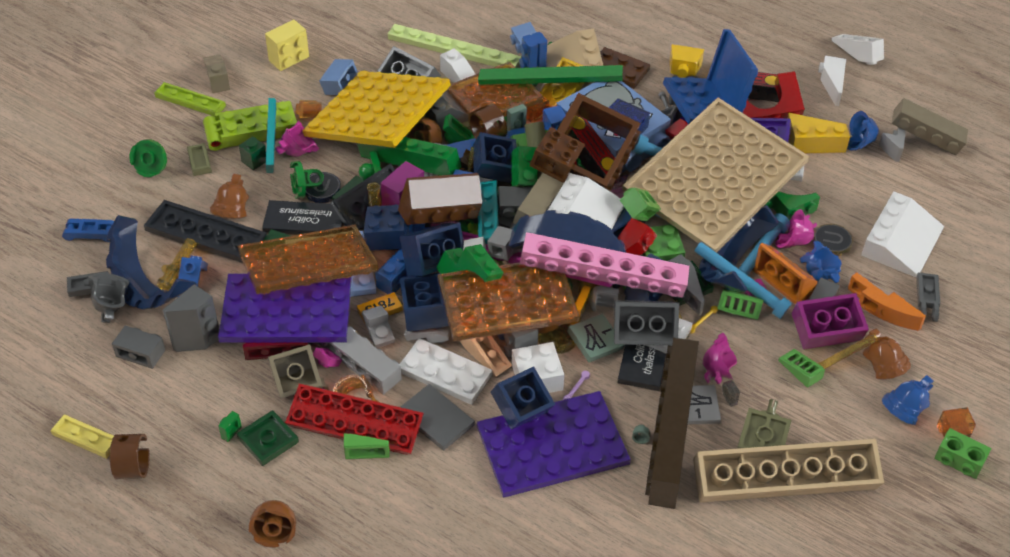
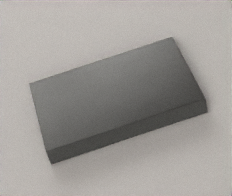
[400,384,475,451]

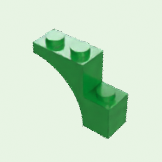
[764,191,820,221]
[437,244,504,282]

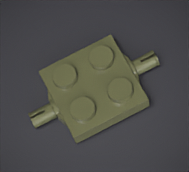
[737,399,792,449]

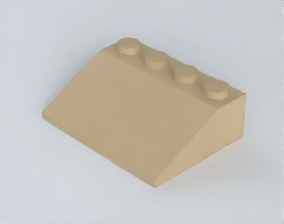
[546,29,603,89]

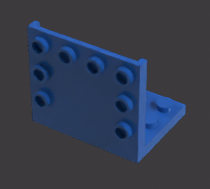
[663,29,758,125]

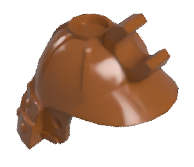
[210,174,249,218]
[863,328,911,379]

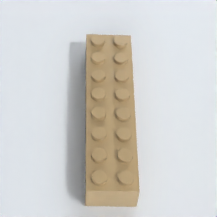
[693,439,884,503]

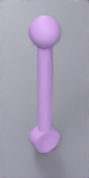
[563,371,590,400]

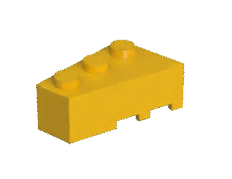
[787,113,850,154]

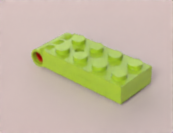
[203,101,297,151]

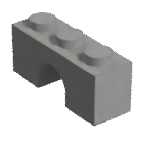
[487,226,544,270]

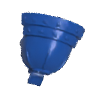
[847,111,879,151]
[882,375,934,425]

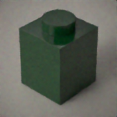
[239,137,266,171]

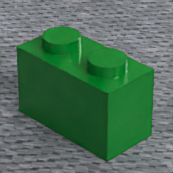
[512,146,537,187]

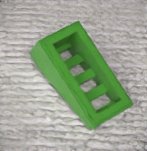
[717,288,764,320]
[778,349,825,388]
[344,434,390,459]

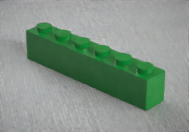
[357,137,462,175]

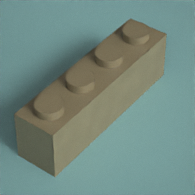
[891,98,968,155]
[513,173,564,224]

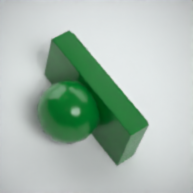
[443,114,475,144]
[358,151,381,180]

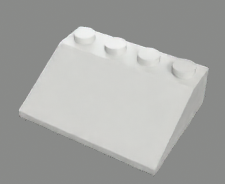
[548,173,624,229]
[861,191,944,277]

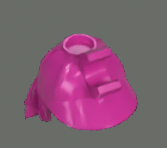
[275,120,319,157]
[775,209,817,249]
[702,332,737,384]

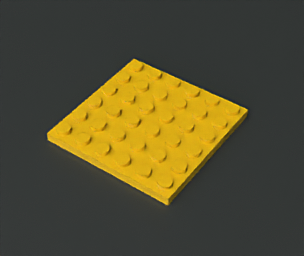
[302,70,451,148]

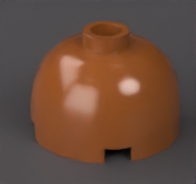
[407,118,443,144]
[248,500,297,548]

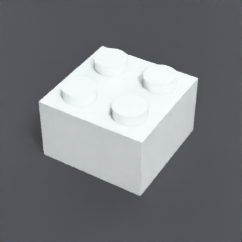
[512,342,564,393]

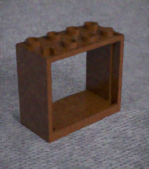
[558,93,641,192]

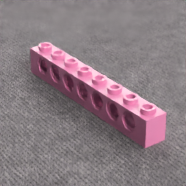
[520,232,689,298]

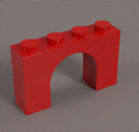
[743,71,805,119]

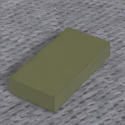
[187,143,212,176]

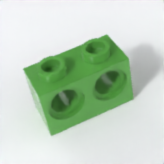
[620,187,661,221]
[934,428,992,479]

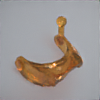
[332,374,379,402]

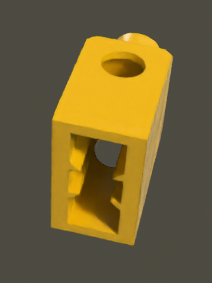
[669,44,704,78]

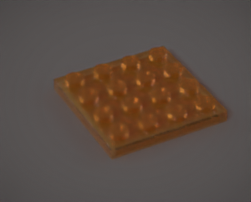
[447,61,543,126]

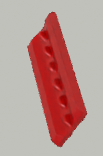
[285,383,424,455]

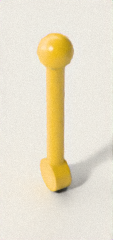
[689,305,718,334]

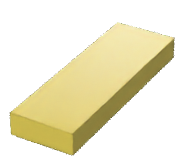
[51,414,114,459]

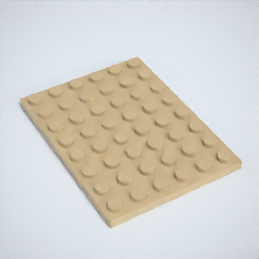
[622,98,809,253]

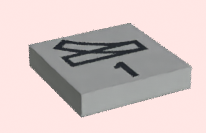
[688,385,721,424]

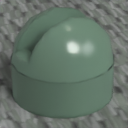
[632,424,650,444]

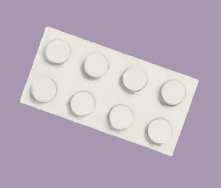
[400,338,492,405]

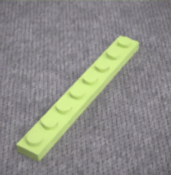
[388,24,521,68]

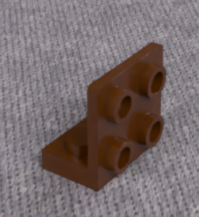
[530,127,585,183]

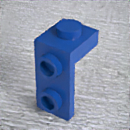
[178,255,208,297]

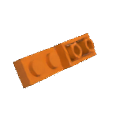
[848,272,926,331]

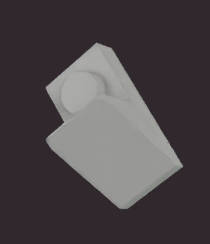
[879,127,906,162]
[362,306,395,348]

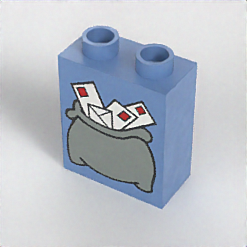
[556,81,671,173]

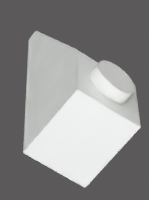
[832,34,884,65]
[440,48,486,99]
[818,56,846,106]

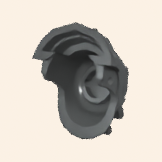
[88,273,130,323]

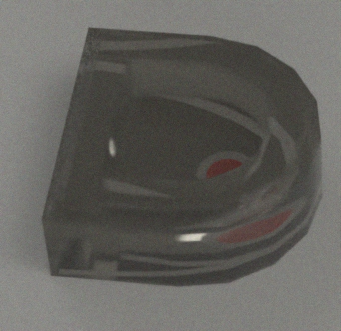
[722,380,740,407]

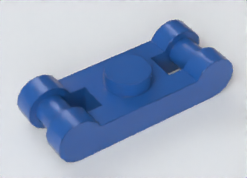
[62,218,114,242]

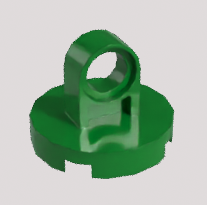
[129,139,167,177]
[290,161,324,199]

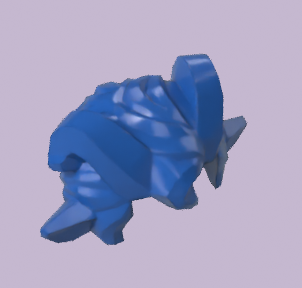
[800,241,842,283]

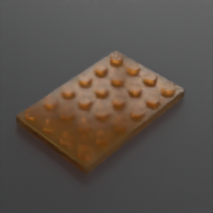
[238,225,378,294]
[438,262,579,341]

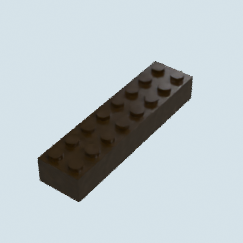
[645,337,699,509]

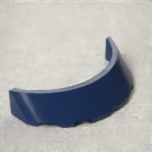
[699,205,779,292]
[509,210,626,289]
[106,215,197,309]

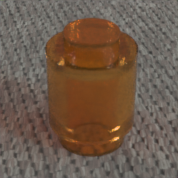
[296,100,322,118]

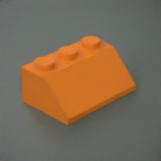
[754,243,818,304]

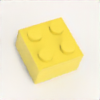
[265,20,309,71]

